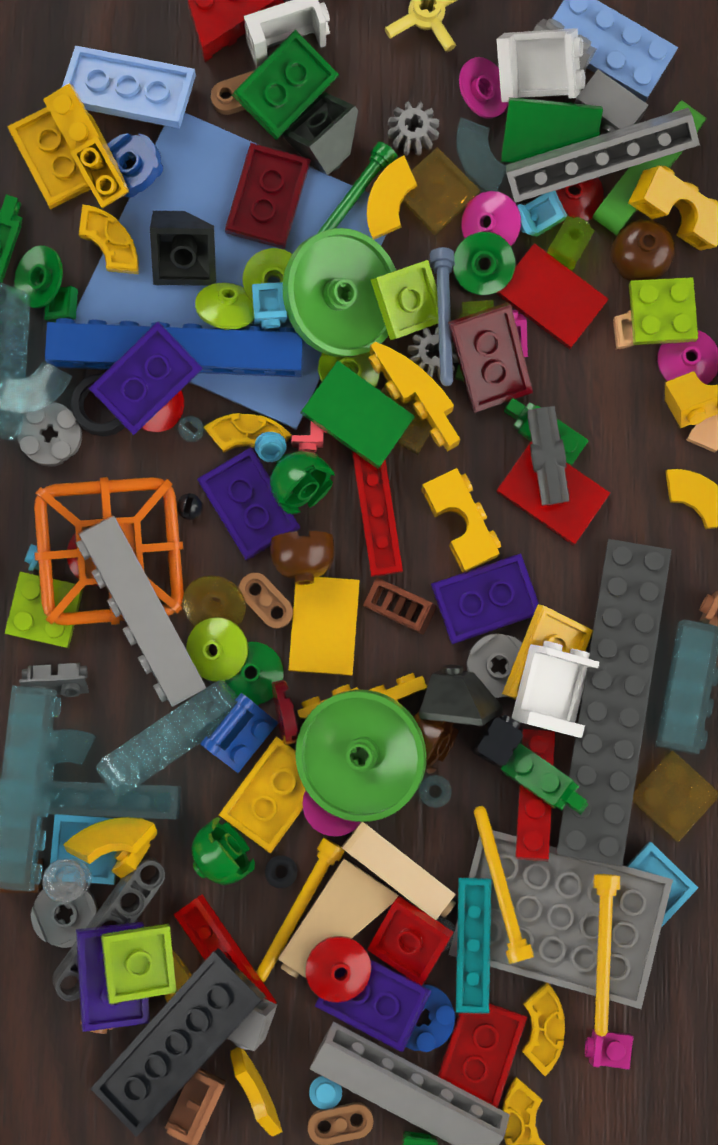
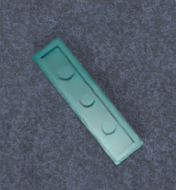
[456,878,492,1014]

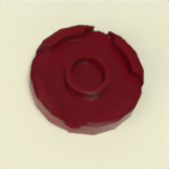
[272,680,298,745]

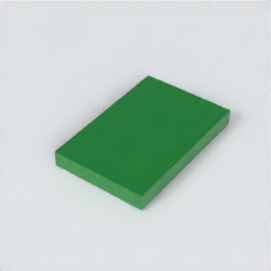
[232,29,339,140]
[501,97,603,163]
[300,360,415,469]

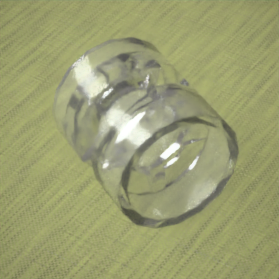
[42,857,92,903]

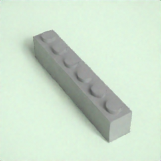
[506,108,700,203]
[76,515,206,707]
[310,1022,510,1145]

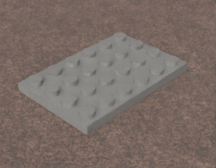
[449,830,673,1009]

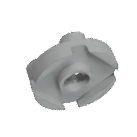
[17,402,82,467]
[466,634,522,698]
[31,881,98,948]

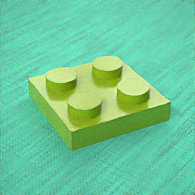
[370,260,438,340]
[629,277,698,345]
[4,572,84,649]
[101,924,177,1004]

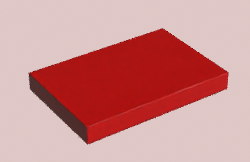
[496,243,609,349]
[496,440,610,546]
[437,1003,527,1108]

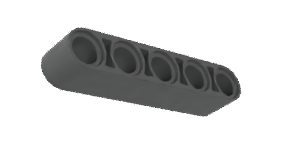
[52,855,165,1001]

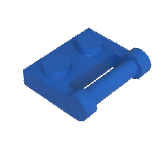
[200,693,278,773]

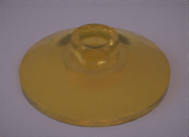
[182,575,246,626]

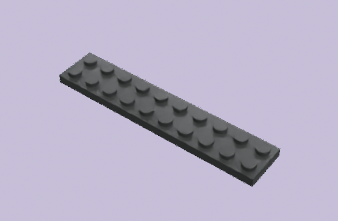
[556,539,672,867]

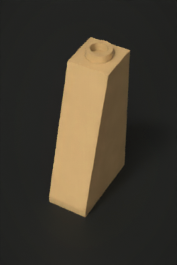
[342,821,456,920]
[278,858,399,978]

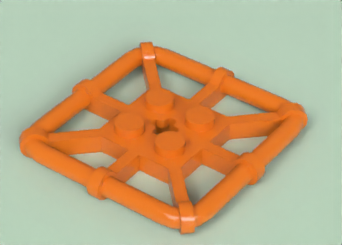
[34,477,184,626]

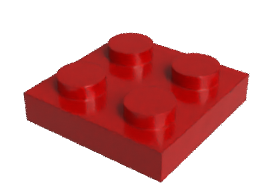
[367,896,454,985]

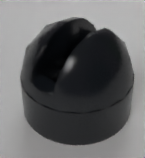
[177,493,203,520]

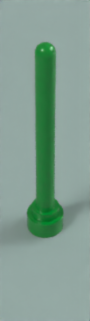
[317,141,398,234]

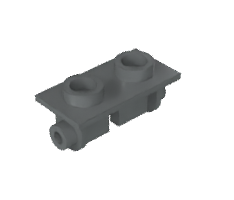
[19,662,89,699]

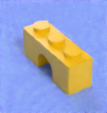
[628,165,718,251]
[665,371,718,428]
[421,468,501,573]

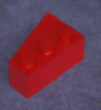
[187,0,284,62]

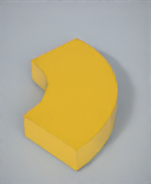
[367,155,417,240]
[79,204,139,275]
[203,413,291,453]
[665,469,718,529]
[63,817,157,864]
[521,982,565,1076]
[230,1047,282,1137]
[502,1077,545,1145]

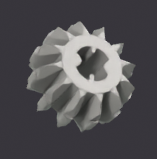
[387,101,439,156]
[407,327,459,380]

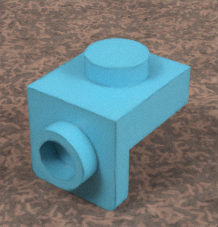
[517,191,569,237]
[252,282,287,329]

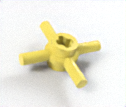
[384,0,457,52]

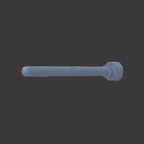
[430,247,455,386]

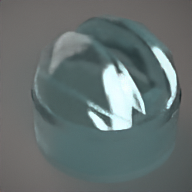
[178,416,204,442]

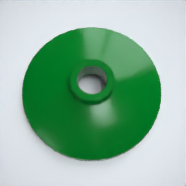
[453,232,516,295]
[15,245,63,308]
[221,642,284,705]

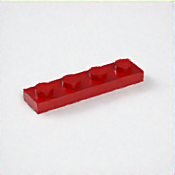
[352,451,403,577]
[515,729,555,862]
[173,894,277,1004]

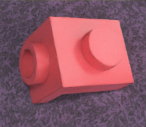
[291,421,327,452]

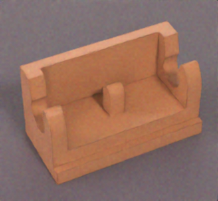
[165,1068,226,1145]

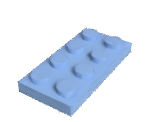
[552,0,678,102]
[62,46,196,129]

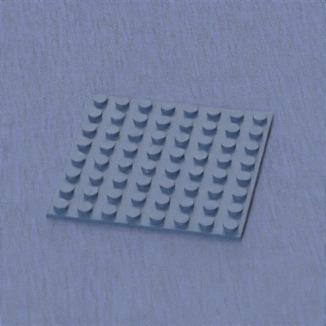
[75,113,387,430]

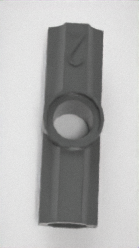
[527,406,569,506]

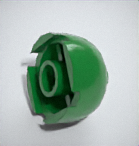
[270,451,335,514]
[192,817,255,885]

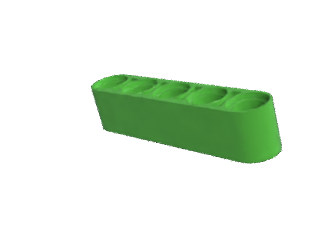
[592,100,707,236]

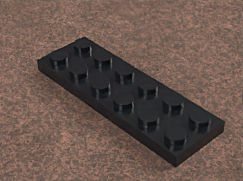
[90,948,266,1137]

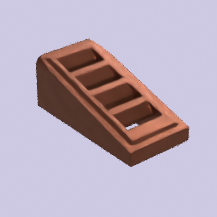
[363,577,437,635]

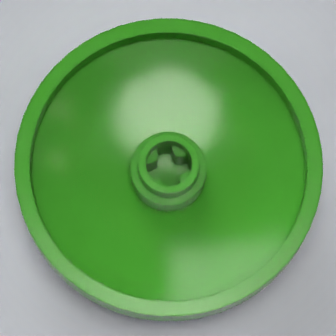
[283,228,396,357]
[296,690,427,822]

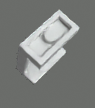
[244,0,330,69]
[497,28,585,102]
[512,641,600,738]

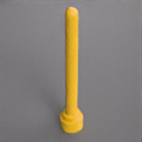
[474,806,534,964]
[256,837,345,982]
[593,874,620,1037]

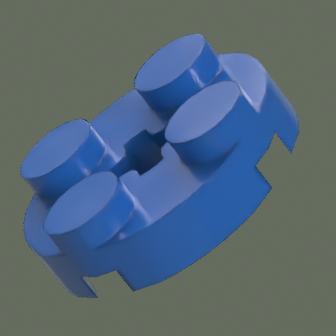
[107,133,163,198]
[406,984,455,1052]

